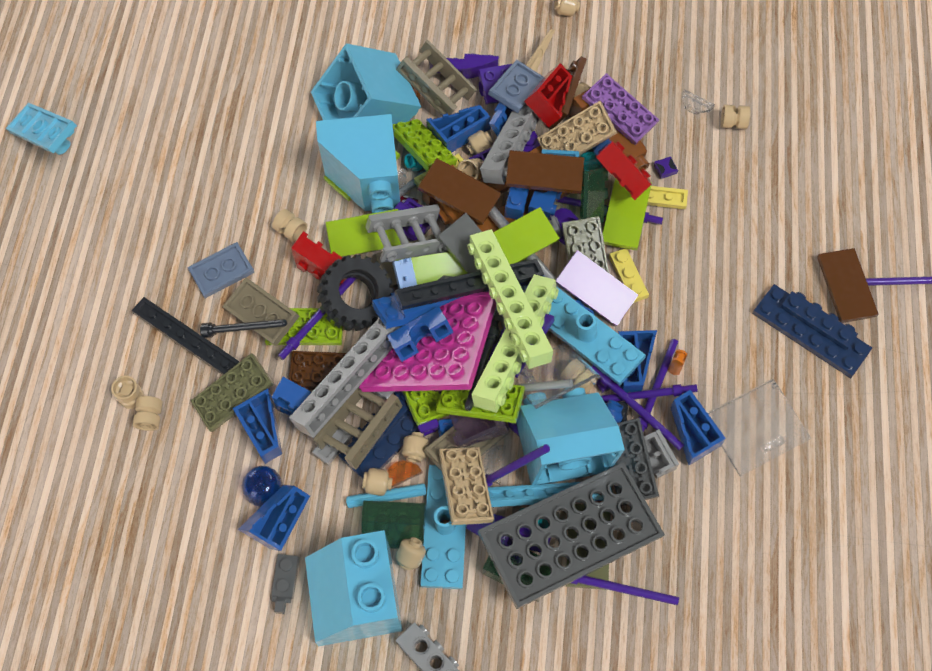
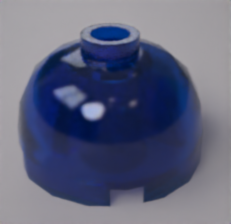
[242,465,283,507]

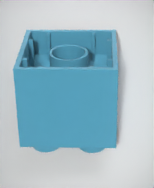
[311,43,421,124]
[316,114,400,213]
[516,388,625,485]
[305,530,403,647]

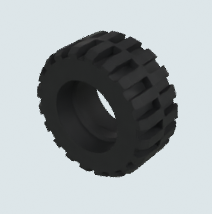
[317,255,394,331]

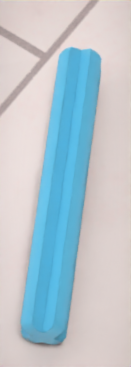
[346,484,426,508]

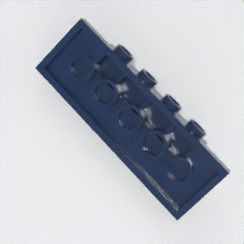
[752,284,872,379]
[338,391,418,480]

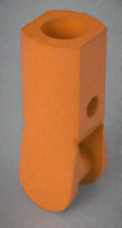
[668,349,687,375]

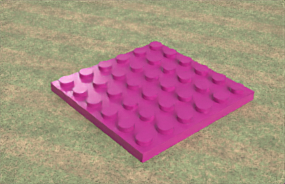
[359,292,497,392]

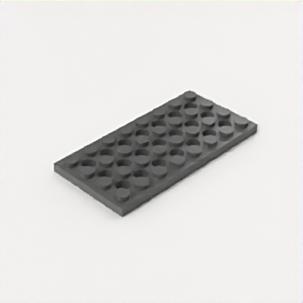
[478,462,665,609]

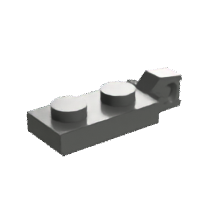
[271,554,299,614]

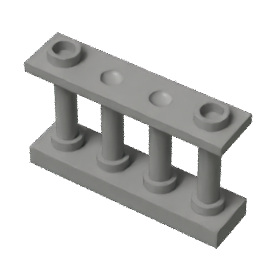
[366,204,448,262]

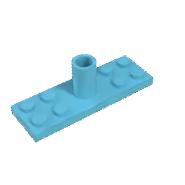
[6,103,77,155]
[549,286,646,386]
[421,465,466,590]

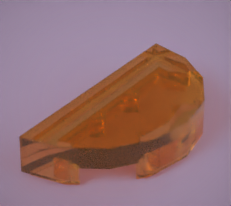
[388,460,423,488]

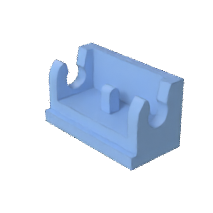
[392,257,417,289]

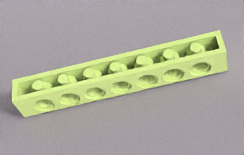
[467,229,553,369]
[472,274,559,413]

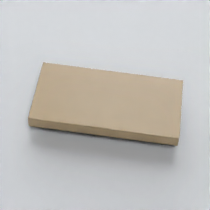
[537,101,617,155]
[439,447,494,525]

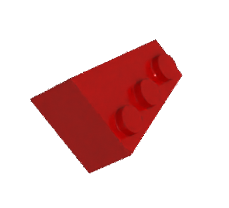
[524,63,572,128]
[596,140,652,200]
[291,231,347,286]

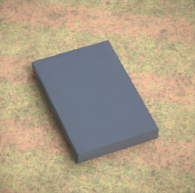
[488,59,544,113]
[187,242,255,298]

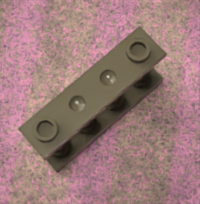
[396,40,477,115]
[313,386,402,470]

